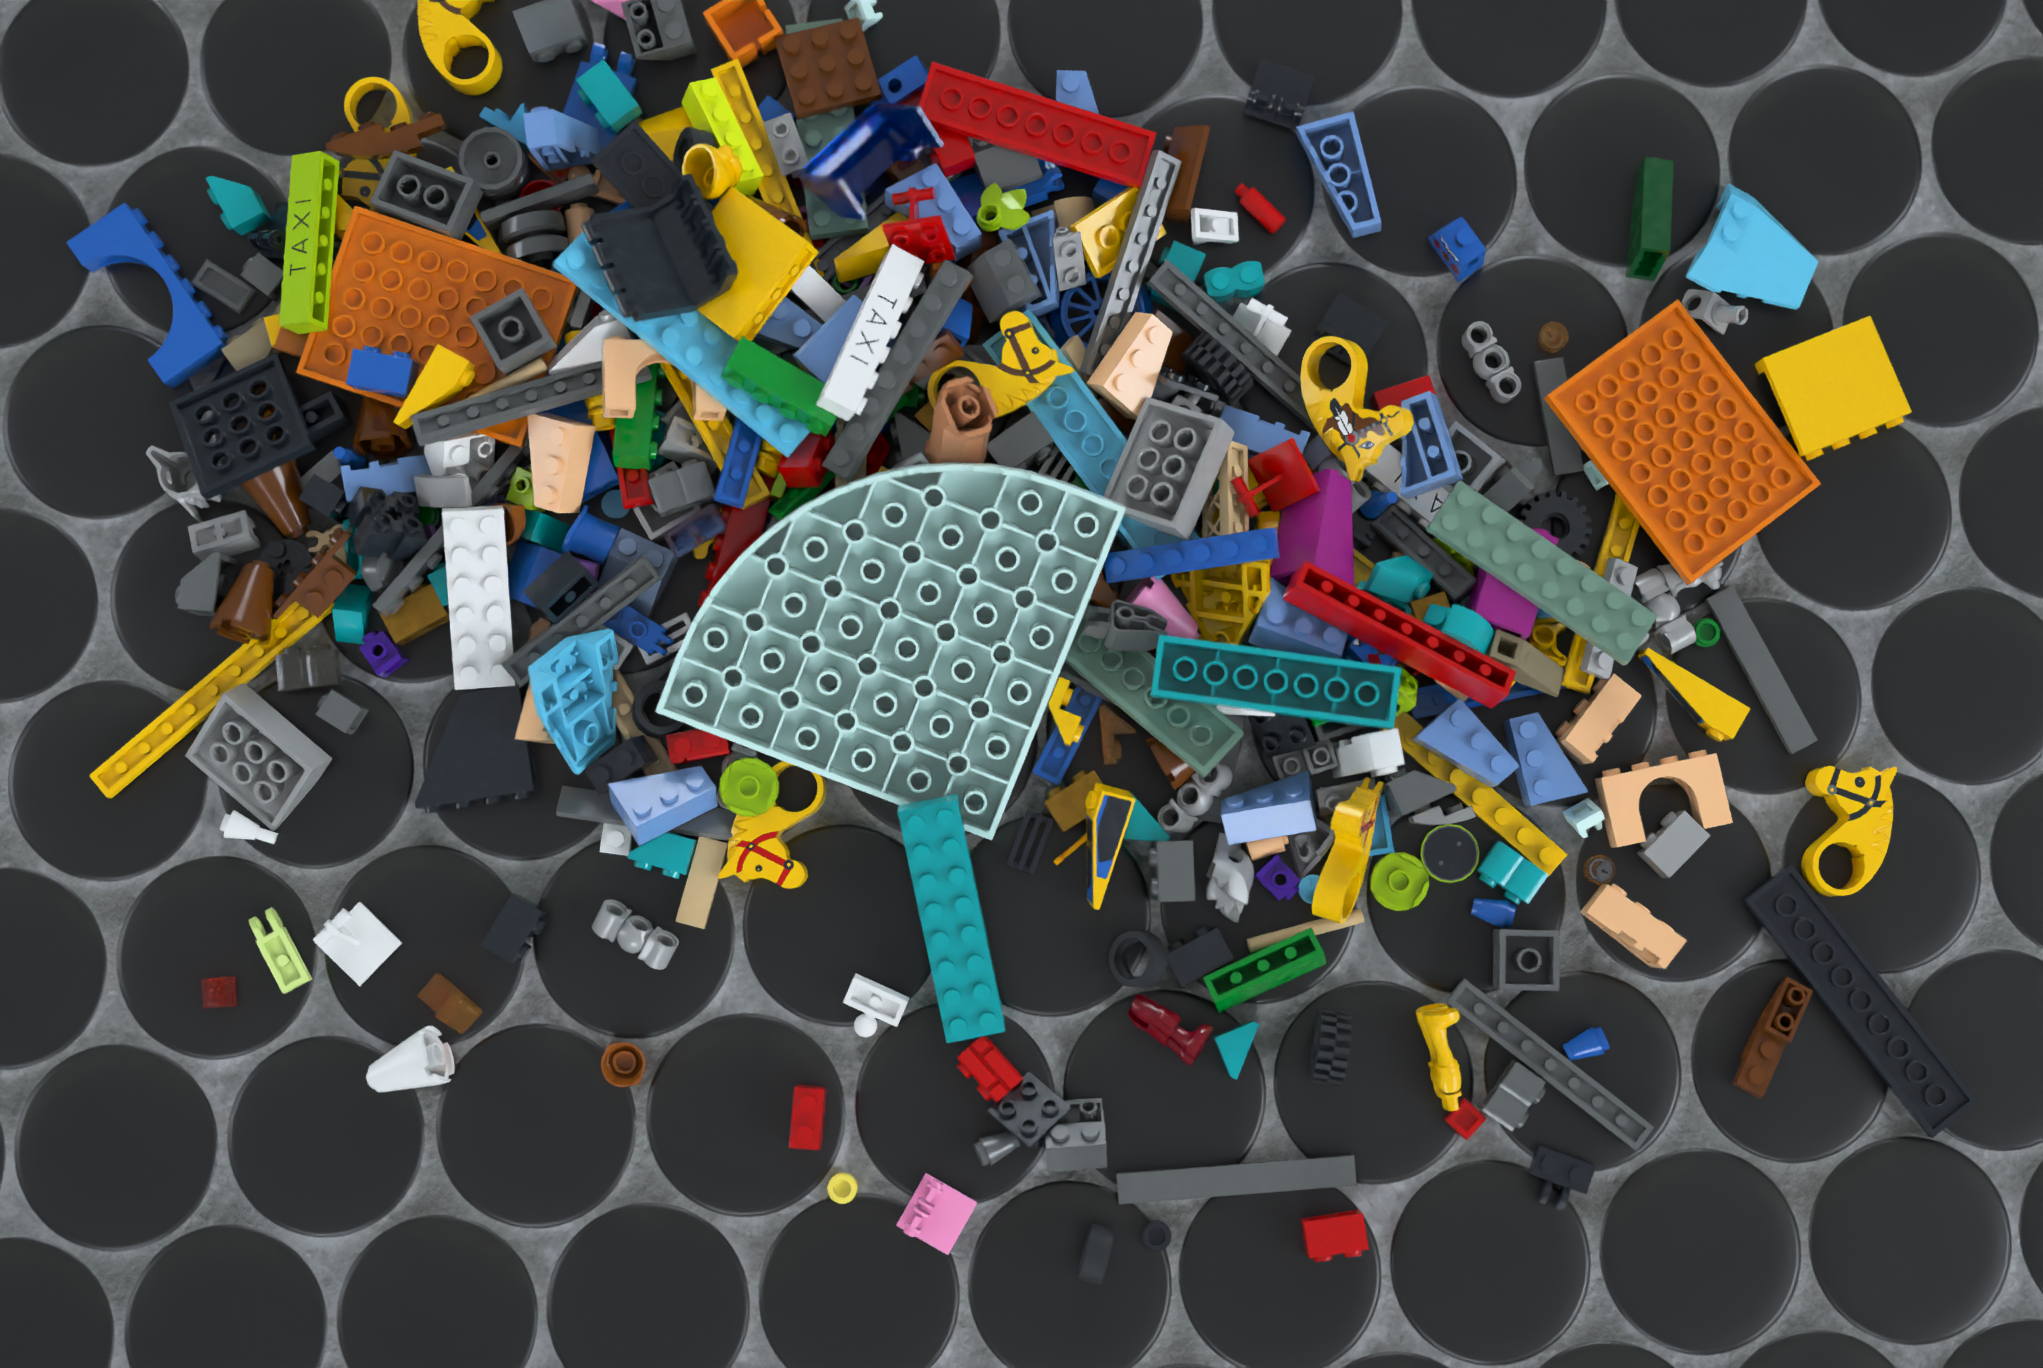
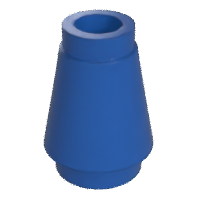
[1471,898,1517,929]
[1563,1026,1610,1061]

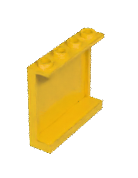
[697,186,819,342]
[1754,316,1912,461]

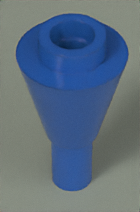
[333,447,366,470]
[1360,490,1398,519]

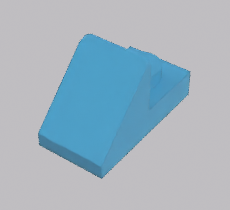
[479,103,530,152]

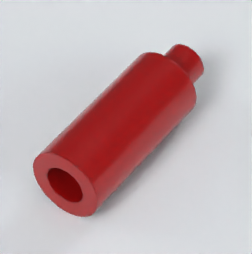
[1235,183,1287,235]

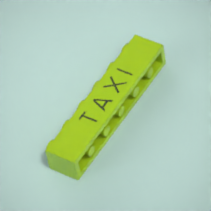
[279,151,340,334]

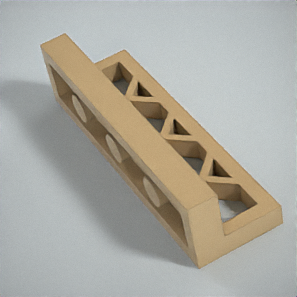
[1202,441,1249,538]

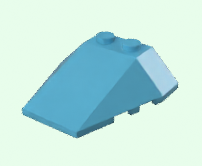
[1686,183,1819,310]
[528,629,618,774]

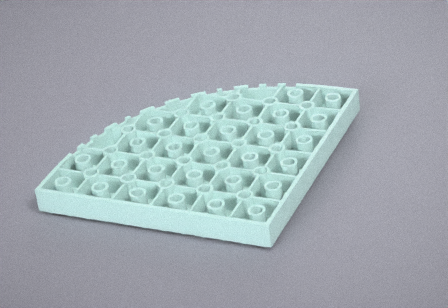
[655,462,1126,840]

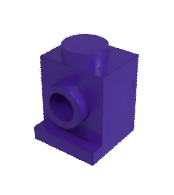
[359,630,409,678]
[1254,854,1301,901]

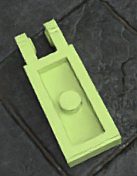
[249,907,312,994]

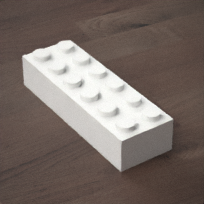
[442,505,515,690]

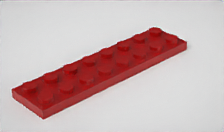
[915,62,1156,189]

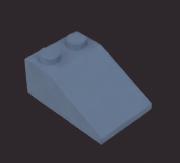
[596,528,679,618]

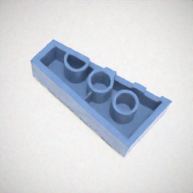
[1296,111,1382,238]

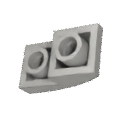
[413,474,472,508]
[1271,739,1339,780]
[1408,803,1476,825]

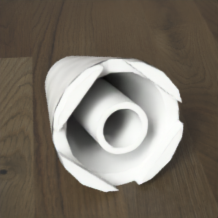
[366,1026,455,1093]

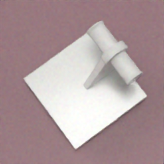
[1233,298,1292,356]
[313,902,402,986]

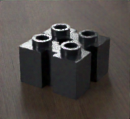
[346,486,427,562]

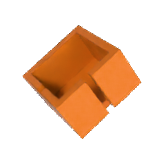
[702,0,784,68]

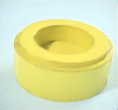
[827,1172,858,1204]

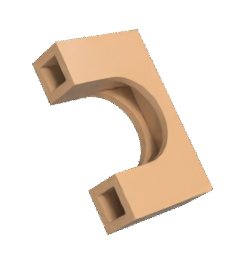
[602,336,727,421]
[1595,749,1733,848]

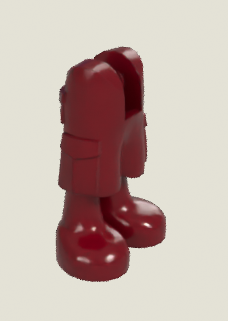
[1128,994,1213,1066]

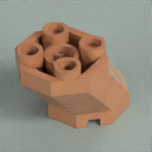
[924,376,998,464]

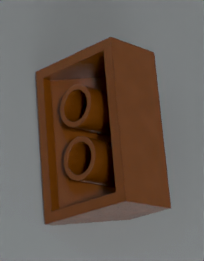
[1163,125,1211,226]

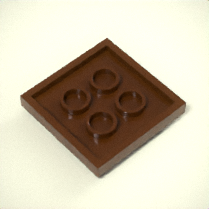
[774,17,882,120]

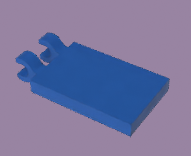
[563,43,637,150]
[949,158,1064,224]

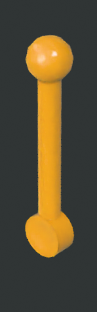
[1053,832,1087,866]

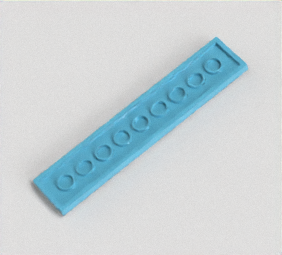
[553,232,811,458]
[982,309,1201,580]

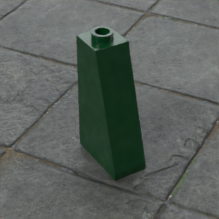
[1626,157,1674,281]

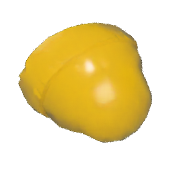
[682,144,743,200]

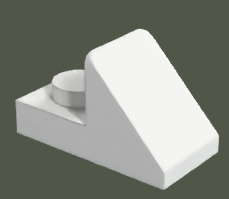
[1191,208,1239,245]

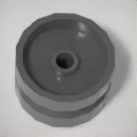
[459,127,530,200]
[500,210,570,268]

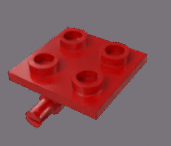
[883,186,955,265]
[1230,437,1320,518]

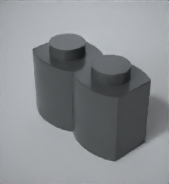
[648,459,716,517]
[1479,1059,1546,1131]

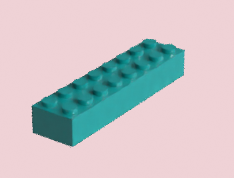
[1151,635,1402,730]
[898,794,1006,1043]

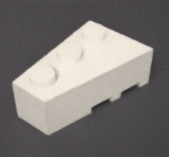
[1331,728,1405,779]

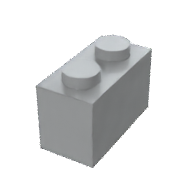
[1637,811,1710,878]

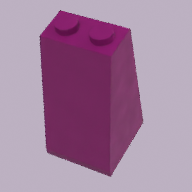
[1270,469,1355,586]
[1465,519,1559,640]

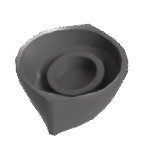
[361,553,404,592]

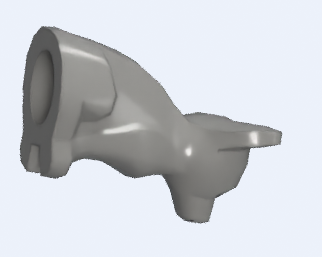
[1656,561,1723,598]

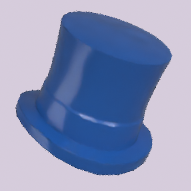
[561,504,621,566]

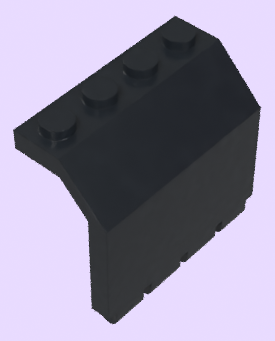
[581,174,739,322]

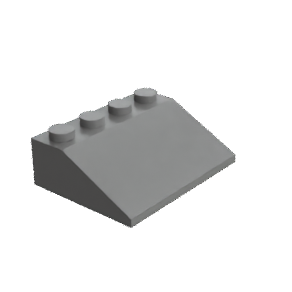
[1103,397,1235,540]
[185,683,332,831]

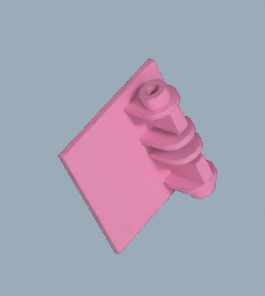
[896,1173,978,1255]

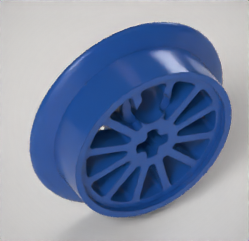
[1049,268,1154,349]

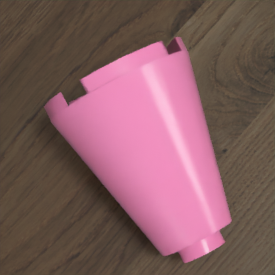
[1125,577,1200,640]

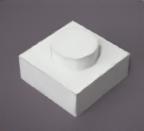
[599,823,633,856]

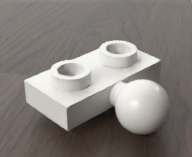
[843,974,910,1037]

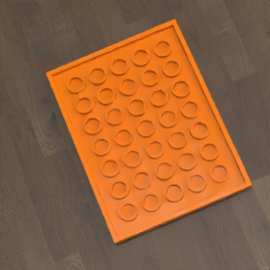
[296,206,578,448]
[1544,299,1821,585]

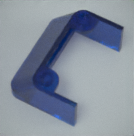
[798,103,944,220]

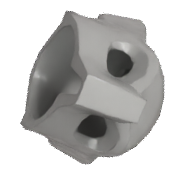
[145,446,223,523]
[1206,832,1254,922]

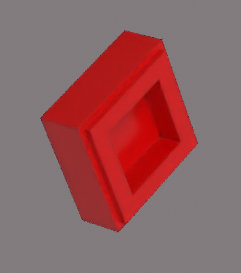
[1444,1097,1487,1140]

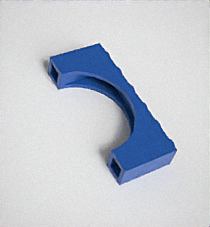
[66,203,229,389]

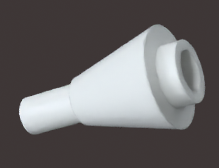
[220,810,278,844]

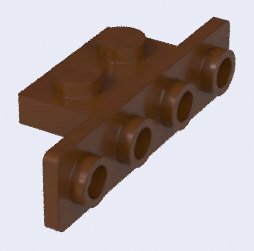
[272,524,358,620]

